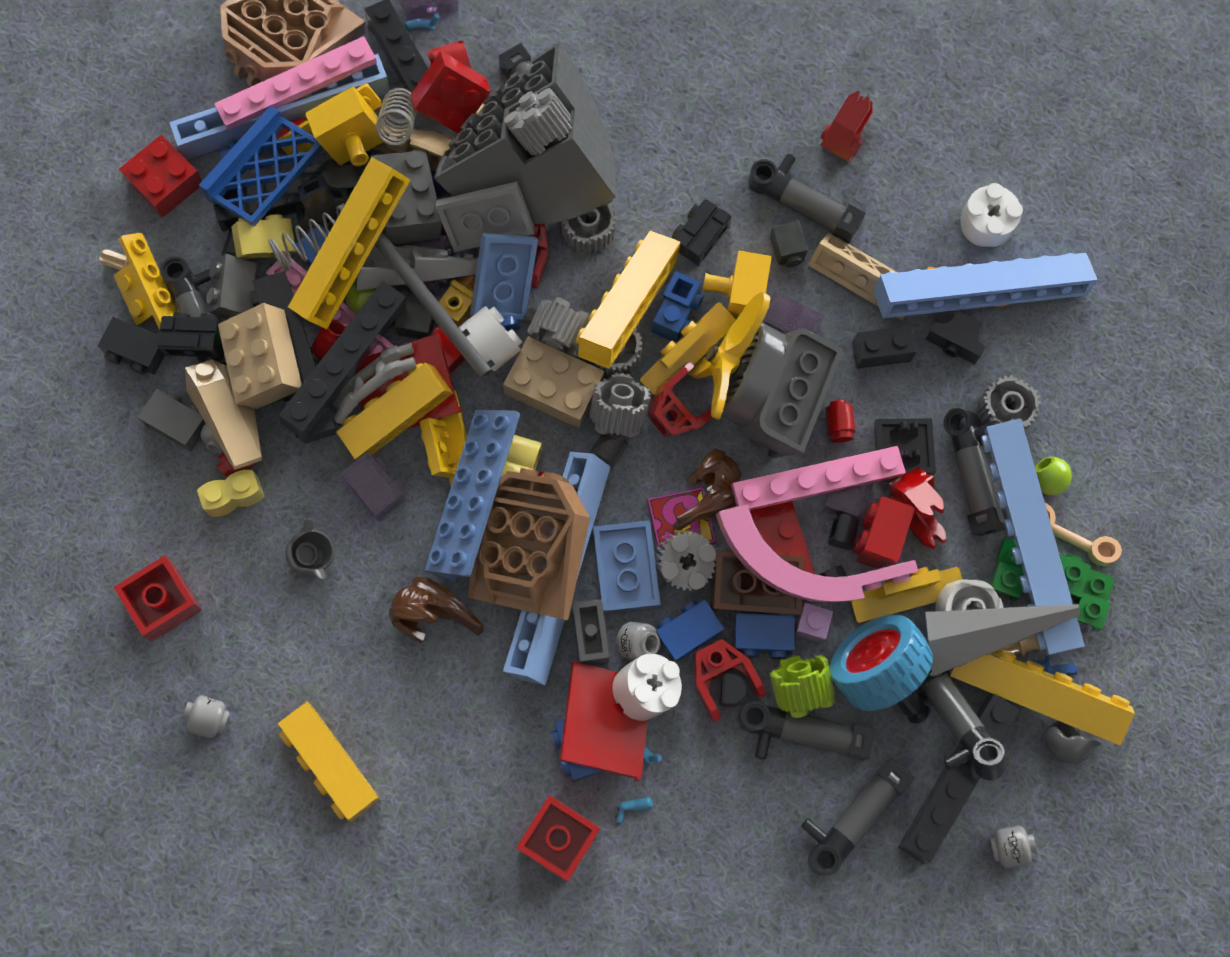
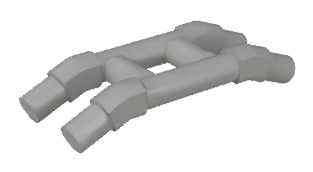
[332,343,417,424]

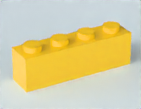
[336,363,453,461]
[278,701,380,822]

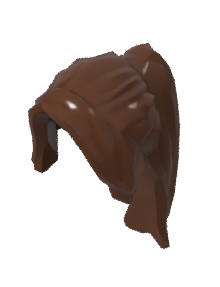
[673,448,741,531]
[389,577,484,643]

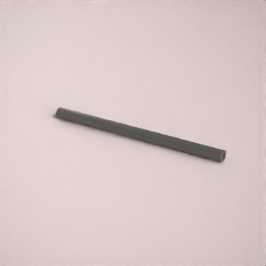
[375,232,493,380]

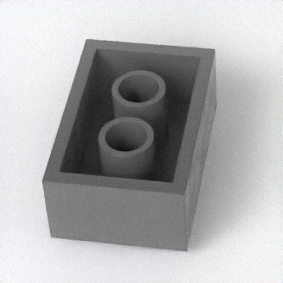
[370,150,442,244]

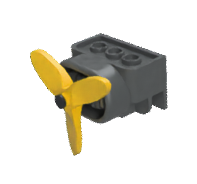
[688,292,844,458]

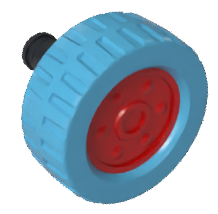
[830,615,933,724]

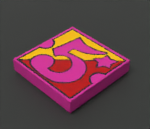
[647,488,716,547]

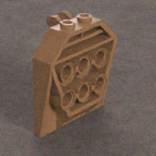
[220,0,365,87]
[468,468,590,620]

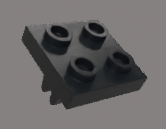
[874,418,936,476]

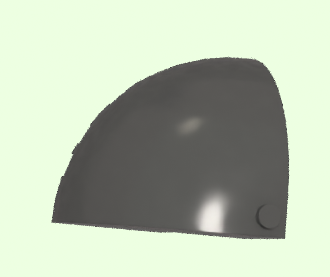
[435,42,617,224]

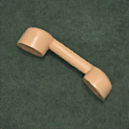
[1045,503,1122,566]

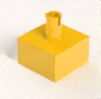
[305,86,387,166]
[703,250,772,320]

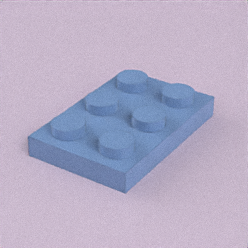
[470,233,538,320]
[593,520,661,613]

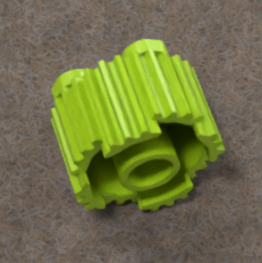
[770,655,835,718]

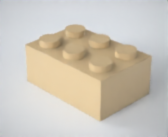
[218,303,302,409]
[503,336,605,429]

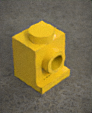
[439,279,473,327]

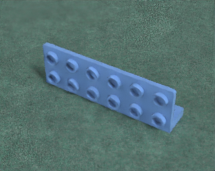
[425,410,520,583]

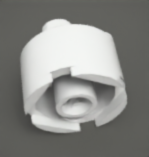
[961,183,1023,247]
[459,306,522,371]
[936,579,1003,611]
[613,654,682,721]

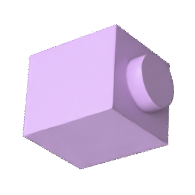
[795,603,833,644]

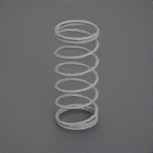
[376,88,417,146]
[268,203,345,272]

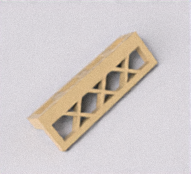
[808,233,905,320]

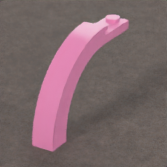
[716,504,918,603]

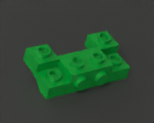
[989,538,1115,632]

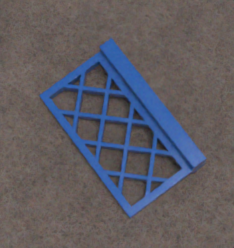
[199,106,323,227]

